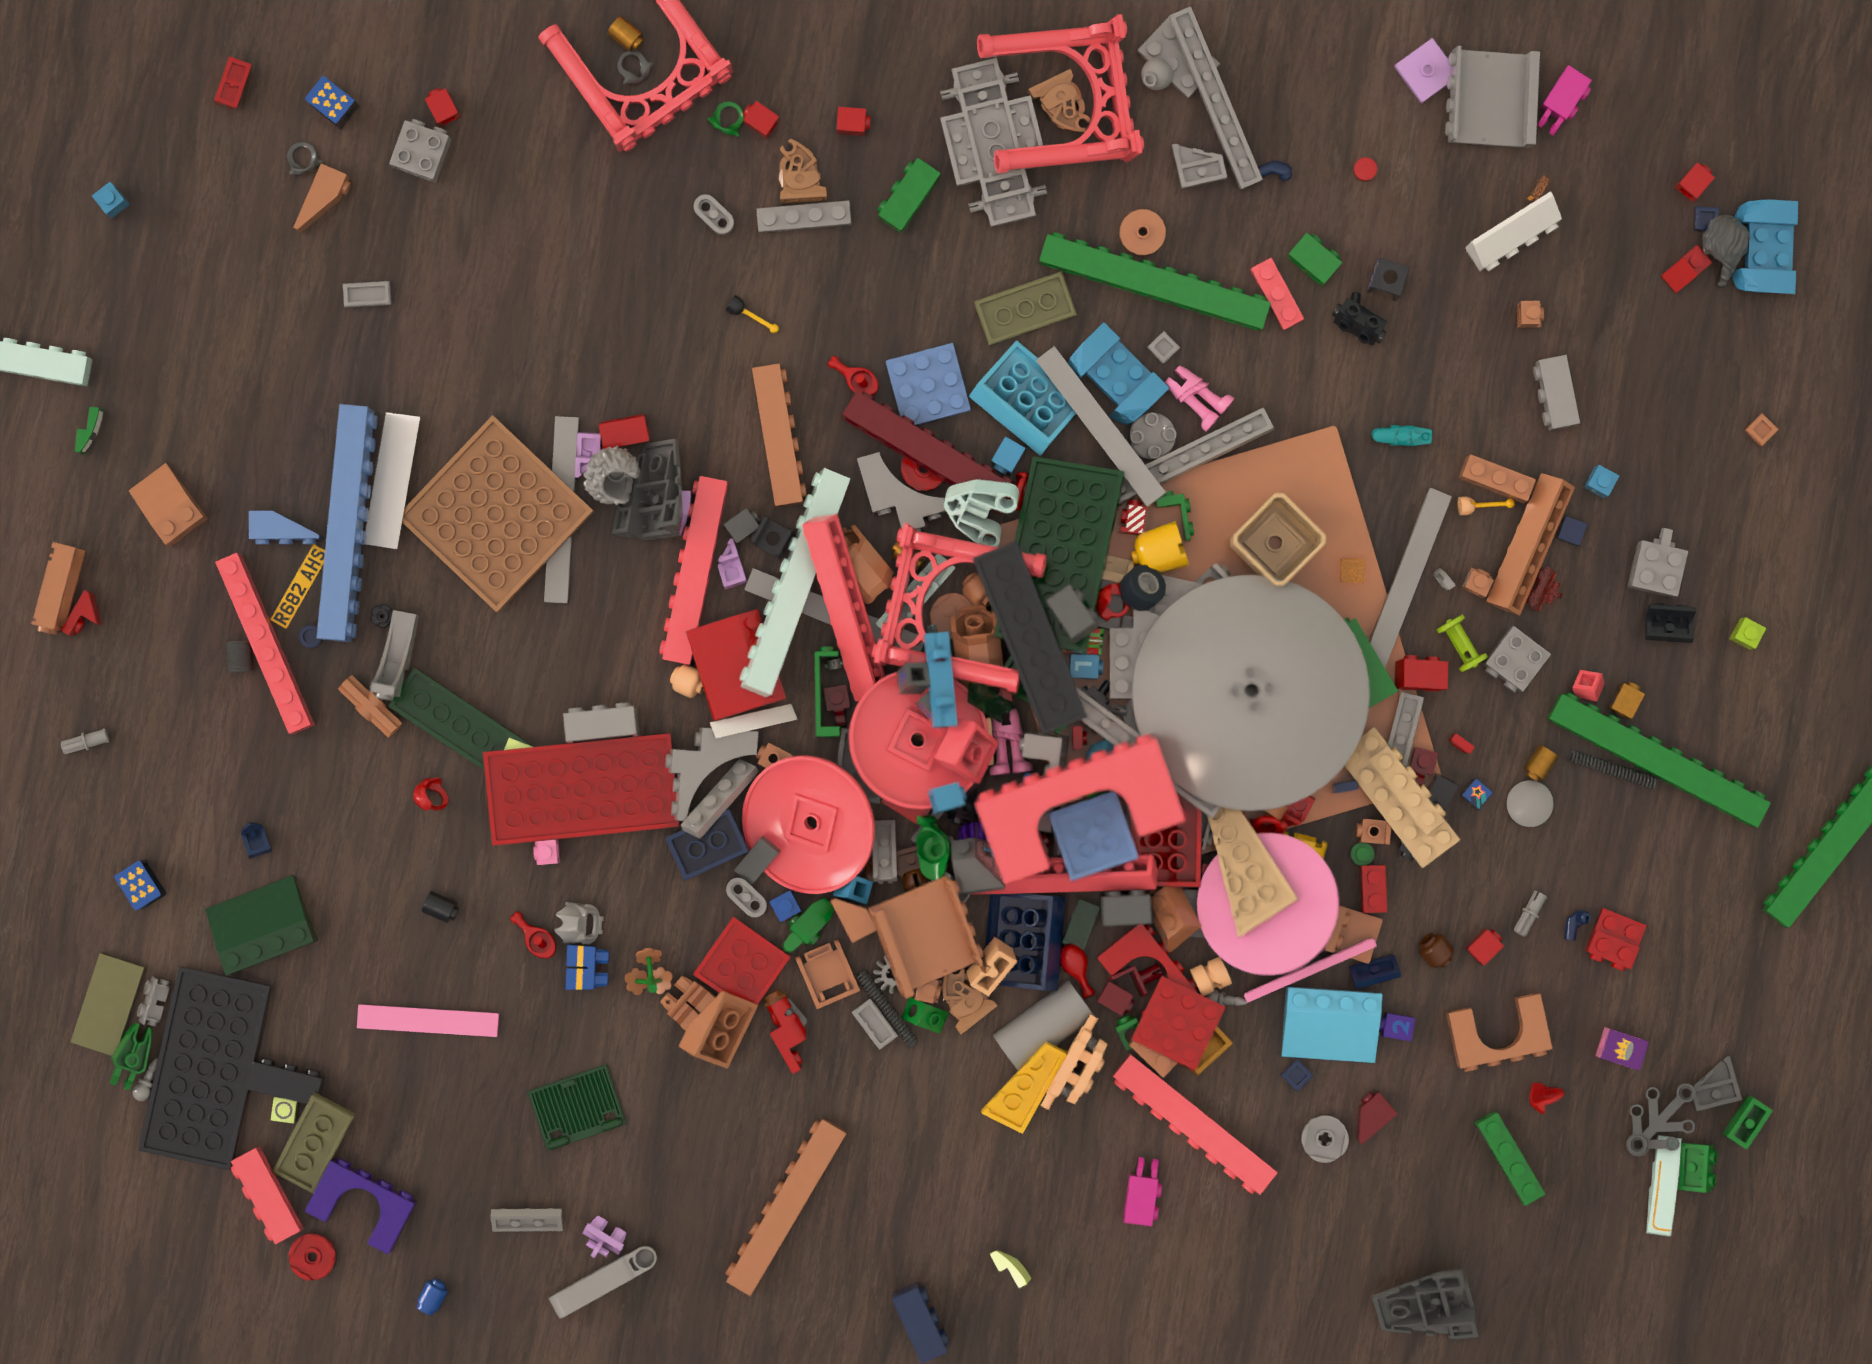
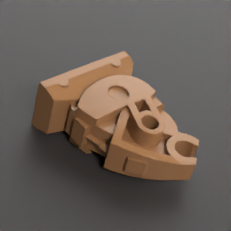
[1027,69,1090,133]
[779,139,827,204]
[942,968,998,1034]

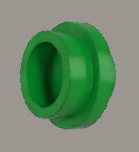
[1351,842,1374,866]

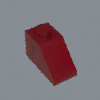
[1356,1091,1397,1144]

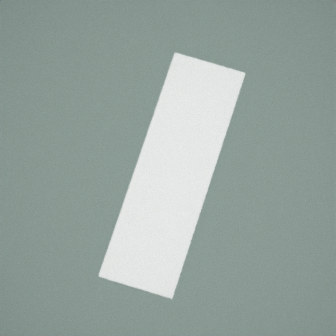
[365,413,420,549]

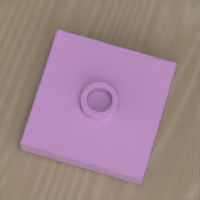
[1394,38,1451,104]

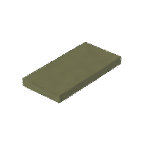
[974,271,1077,346]
[70,953,146,1056]
[272,1092,355,1194]

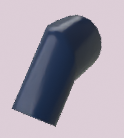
[1258,160,1292,181]

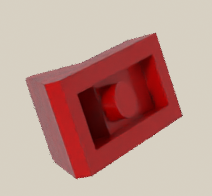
[1661,245,1712,294]
[61,590,102,636]

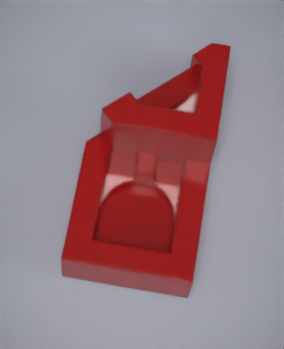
[1280,796,1315,827]

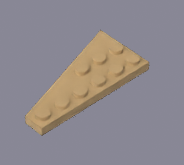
[1208,807,1299,938]

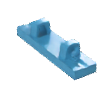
[924,632,958,728]

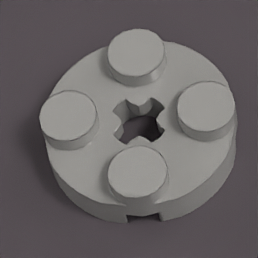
[1301,1115,1349,1163]

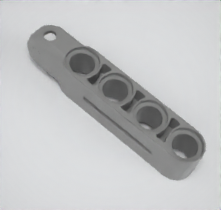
[548,1245,657,1319]

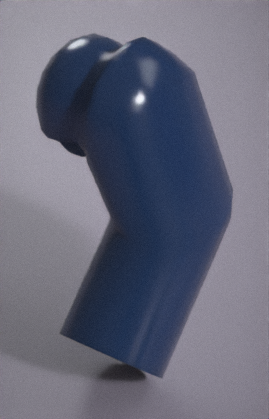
[1564,910,1591,941]

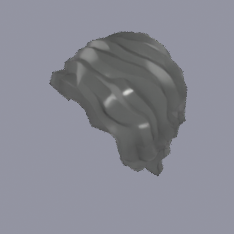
[1702,214,1750,287]

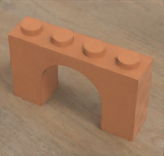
[1446,993,1553,1072]

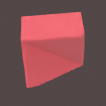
[1573,670,1604,702]

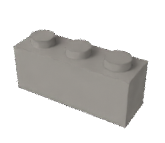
[1533,355,1580,431]

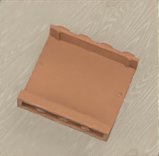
[868,875,984,999]

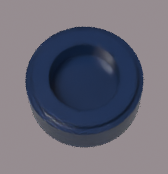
[298,625,322,648]

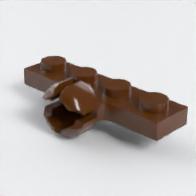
[864,836,954,891]

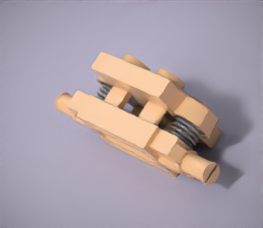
[1041,1014,1108,1110]

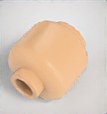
[670,664,704,698]

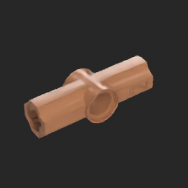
[338,675,403,738]

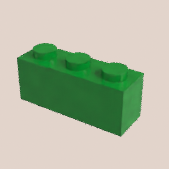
[877,158,941,234]

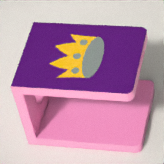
[1595,1027,1649,1070]

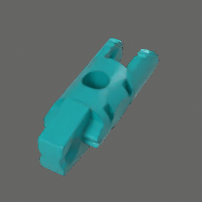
[1371,425,1432,446]

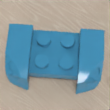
[1732,200,1798,294]
[1068,322,1169,425]

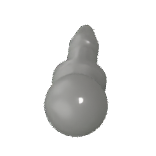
[1204,989,1247,1006]
[132,1058,158,1102]

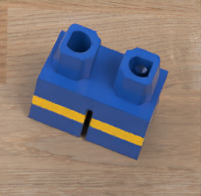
[566,944,610,990]

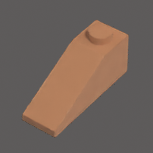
[293,164,351,233]

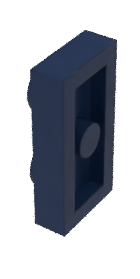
[1349,954,1401,989]

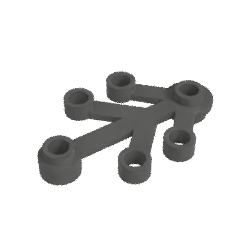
[1626,1083,1696,1156]

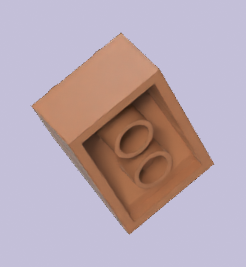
[129,463,208,546]
[679,991,758,1069]

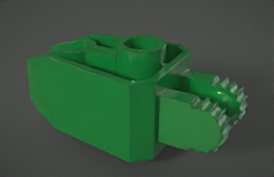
[782,898,834,953]
[110,1022,151,1091]

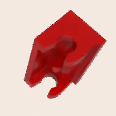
[214,56,252,109]
[598,414,649,449]

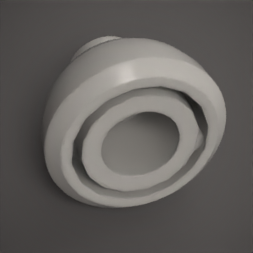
[1141,58,1173,90]

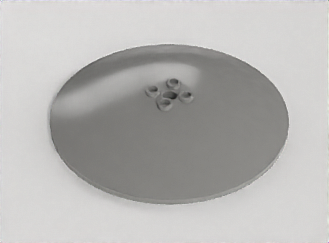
[1132,575,1370,811]

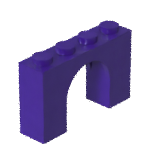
[305,1158,417,1254]

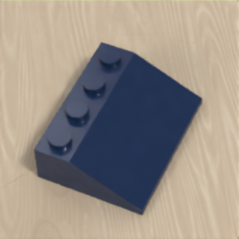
[986,893,1066,991]

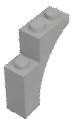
[370,610,419,701]

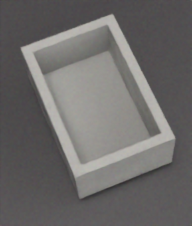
[563,703,640,744]

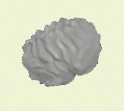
[583,445,640,505]

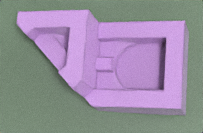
[575,432,601,477]
[679,491,692,536]
[718,538,747,590]

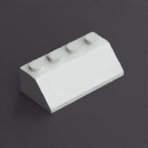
[1465,192,1562,271]

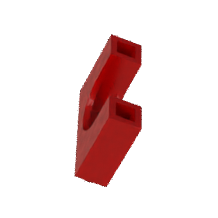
[1097,924,1199,1015]

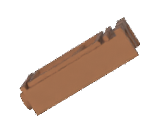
[31,542,86,635]

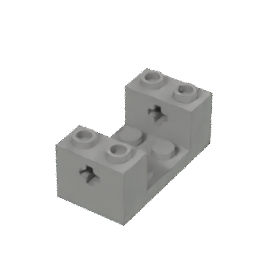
[1019,732,1069,832]

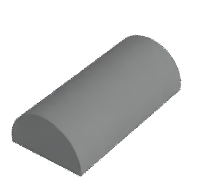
[992,980,1094,1070]

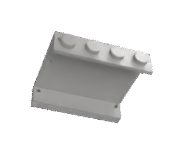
[1445,46,1540,148]

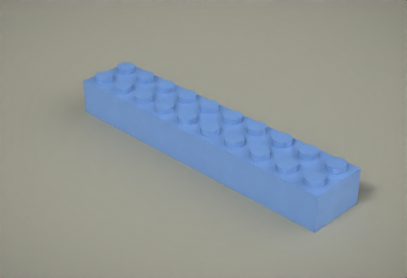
[317,404,378,643]

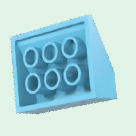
[969,340,1076,456]
[1281,986,1382,1063]

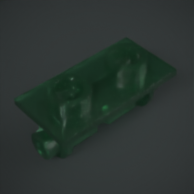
[967,682,1012,722]

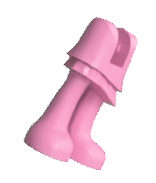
[1164,365,1235,432]
[989,708,1034,776]

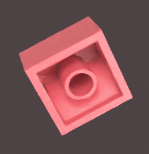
[935,717,999,784]

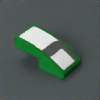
[75,407,104,455]

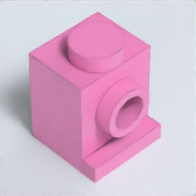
[534,839,561,865]

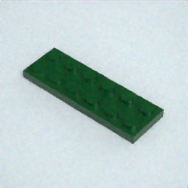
[388,667,531,771]

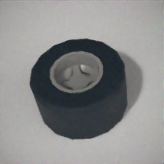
[1119,565,1166,611]

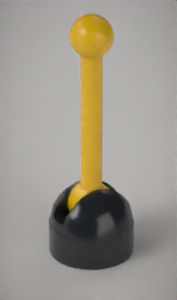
[725,295,779,333]

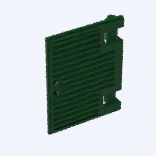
[527,1064,627,1151]

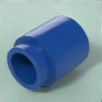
[416,1278,448,1315]

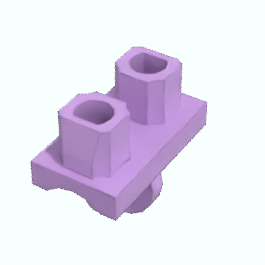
[582,1216,626,1258]

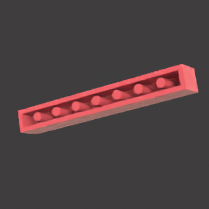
[659,476,729,665]
[802,514,886,701]
[215,553,315,734]
[971,855,1158,895]
[1112,1053,1277,1194]

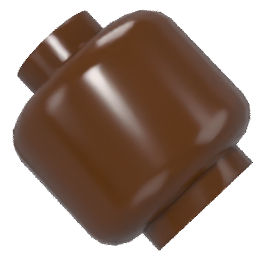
[1419,933,1454,968]

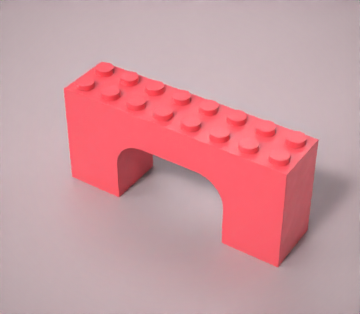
[975,733,1185,884]

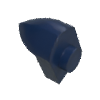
[241,822,272,859]

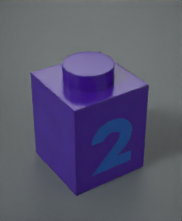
[1379,1012,1415,1041]

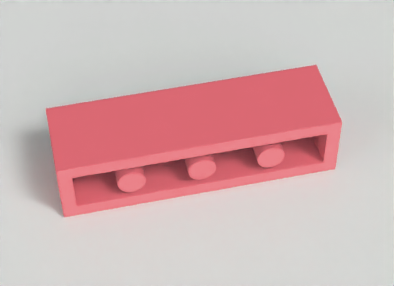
[231,1146,304,1244]

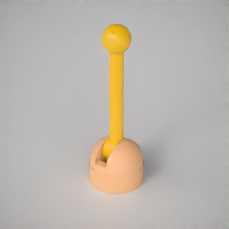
[1458,497,1515,515]

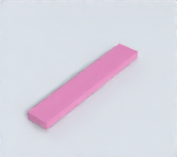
[1244,937,1377,1003]
[357,1004,499,1037]

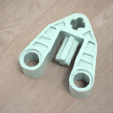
[944,479,1019,547]

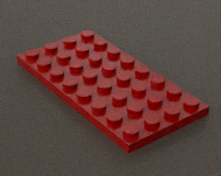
[483,733,680,846]

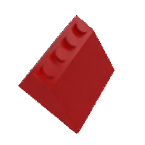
[686,609,786,721]
[1130,792,1202,887]

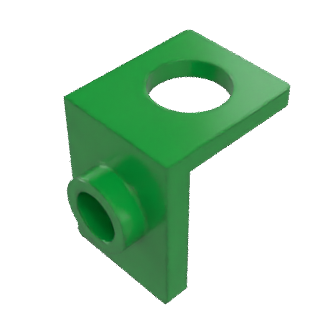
[902,997,949,1034]
[1114,1014,1139,1051]

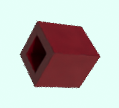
[1096,981,1135,1016]

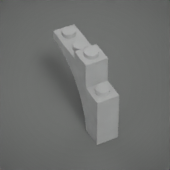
[857,452,957,532]
[665,728,758,821]

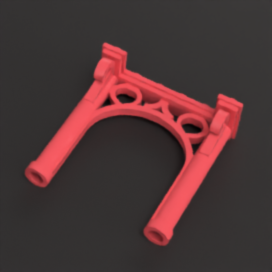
[538,0,733,152]
[977,14,1144,174]
[872,523,1047,693]

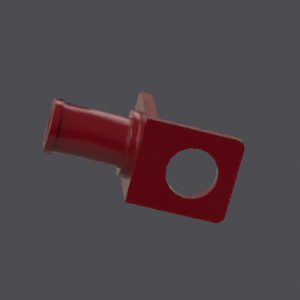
[1107,963,1163,997]

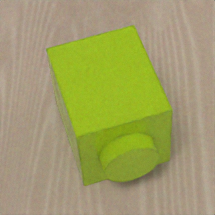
[1729,617,1766,650]

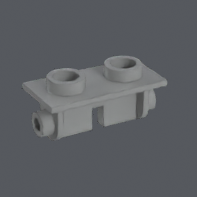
[137,975,170,1026]

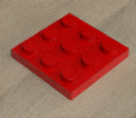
[693,917,791,1005]
[1131,976,1225,1071]

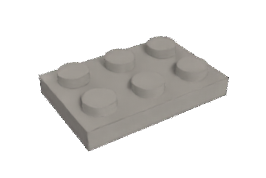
[1137,17,1220,99]

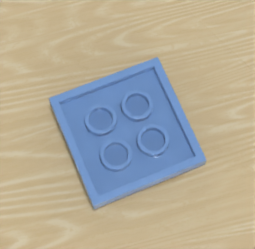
[885,343,971,426]
[1048,791,1139,882]

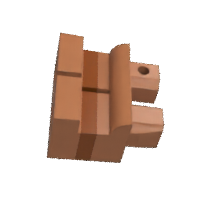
[660,975,717,1031]

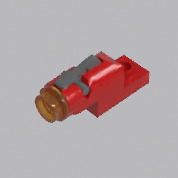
[764,989,808,1074]

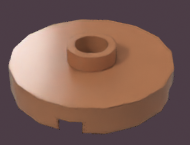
[1119,209,1166,256]

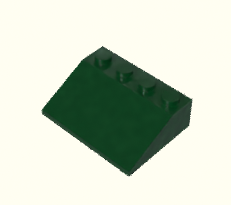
[206,875,318,975]

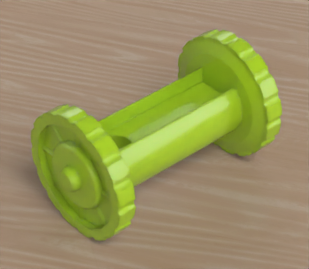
[1436,614,1488,672]

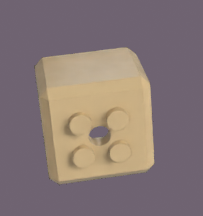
[1230,493,1326,586]

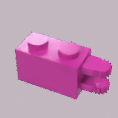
[1537,65,1592,135]
[1123,1157,1162,1226]

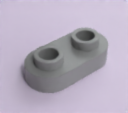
[694,195,734,235]
[726,878,767,917]

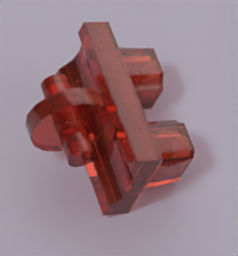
[1526,566,1563,612]

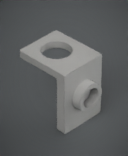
[1195,563,1231,584]

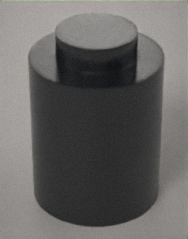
[421,891,459,923]

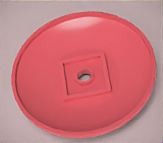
[849,672,989,809]
[742,756,875,894]

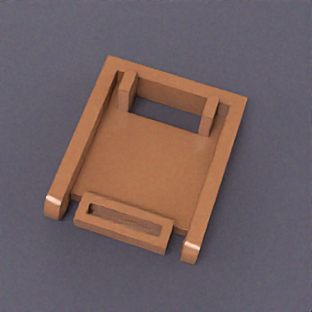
[795,939,860,1009]

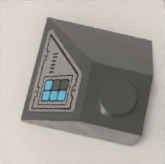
[951,838,1005,895]

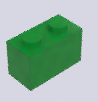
[1287,233,1342,287]
[1722,1095,1773,1150]

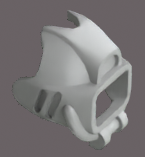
[554,902,604,945]

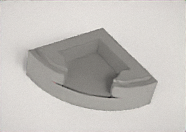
[1433,568,1456,591]

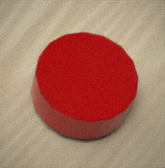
[1353,157,1377,182]

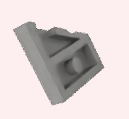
[1171,144,1227,189]

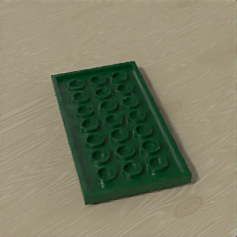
[994,456,1125,654]

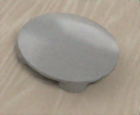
[1129,412,1176,459]
[1506,780,1553,827]

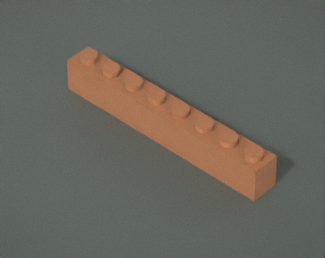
[725,1118,847,1296]

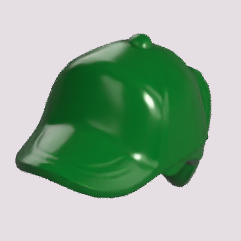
[916,815,952,880]

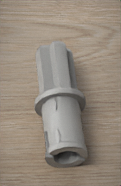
[61,728,109,754]
[1514,890,1548,936]

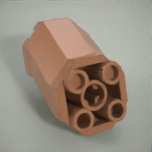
[842,525,894,604]
[950,604,1004,689]

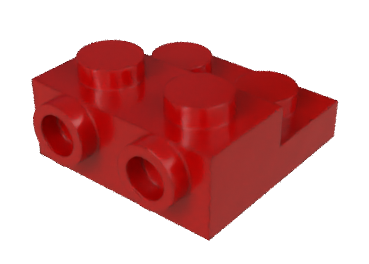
[1585,908,1647,972]

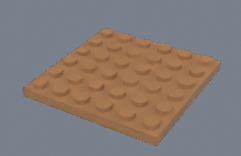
[402,415,594,613]

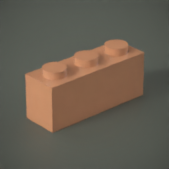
[1458,454,1536,503]

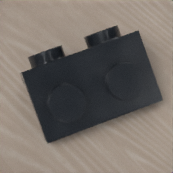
[1645,603,1696,643]

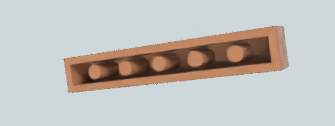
[752,363,807,508]
[1486,473,1575,616]

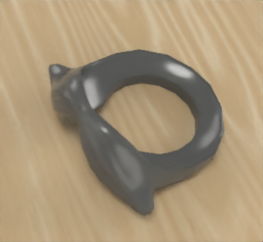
[617,51,653,85]
[287,142,324,175]

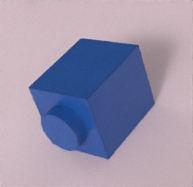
[769,890,802,922]

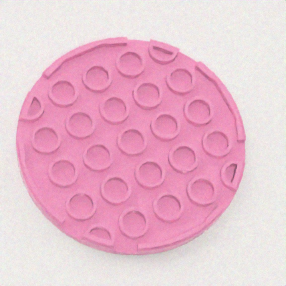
[1197,833,1339,975]

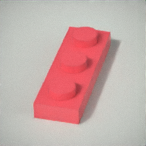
[1250,258,1304,331]

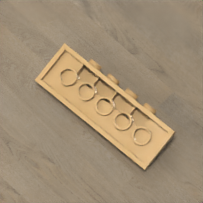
[1345,727,1461,868]

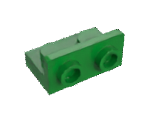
[1678,1142,1718,1193]

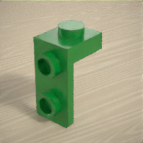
[1155,491,1194,542]

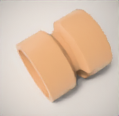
[1190,956,1232,996]

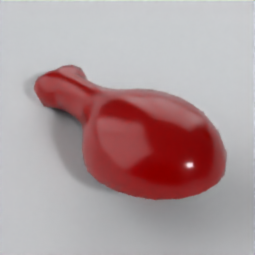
[828,356,879,396]
[510,911,556,959]
[1060,944,1095,999]

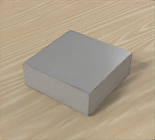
[1147,331,1180,364]

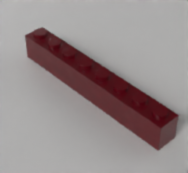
[841,391,1015,515]

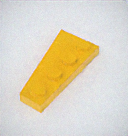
[981,1041,1067,1134]

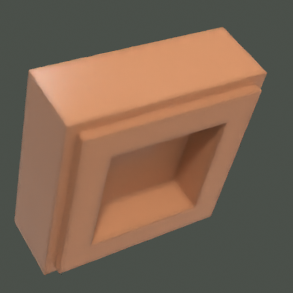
[1744,413,1779,447]

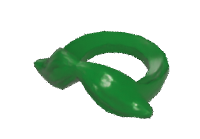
[707,102,744,136]

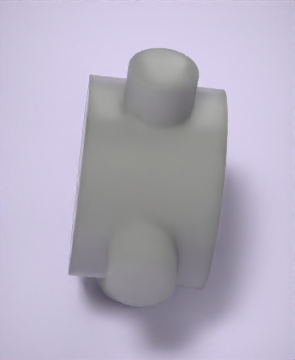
[825,658,843,670]

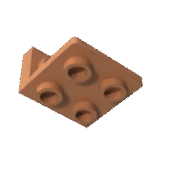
[1324,906,1383,964]

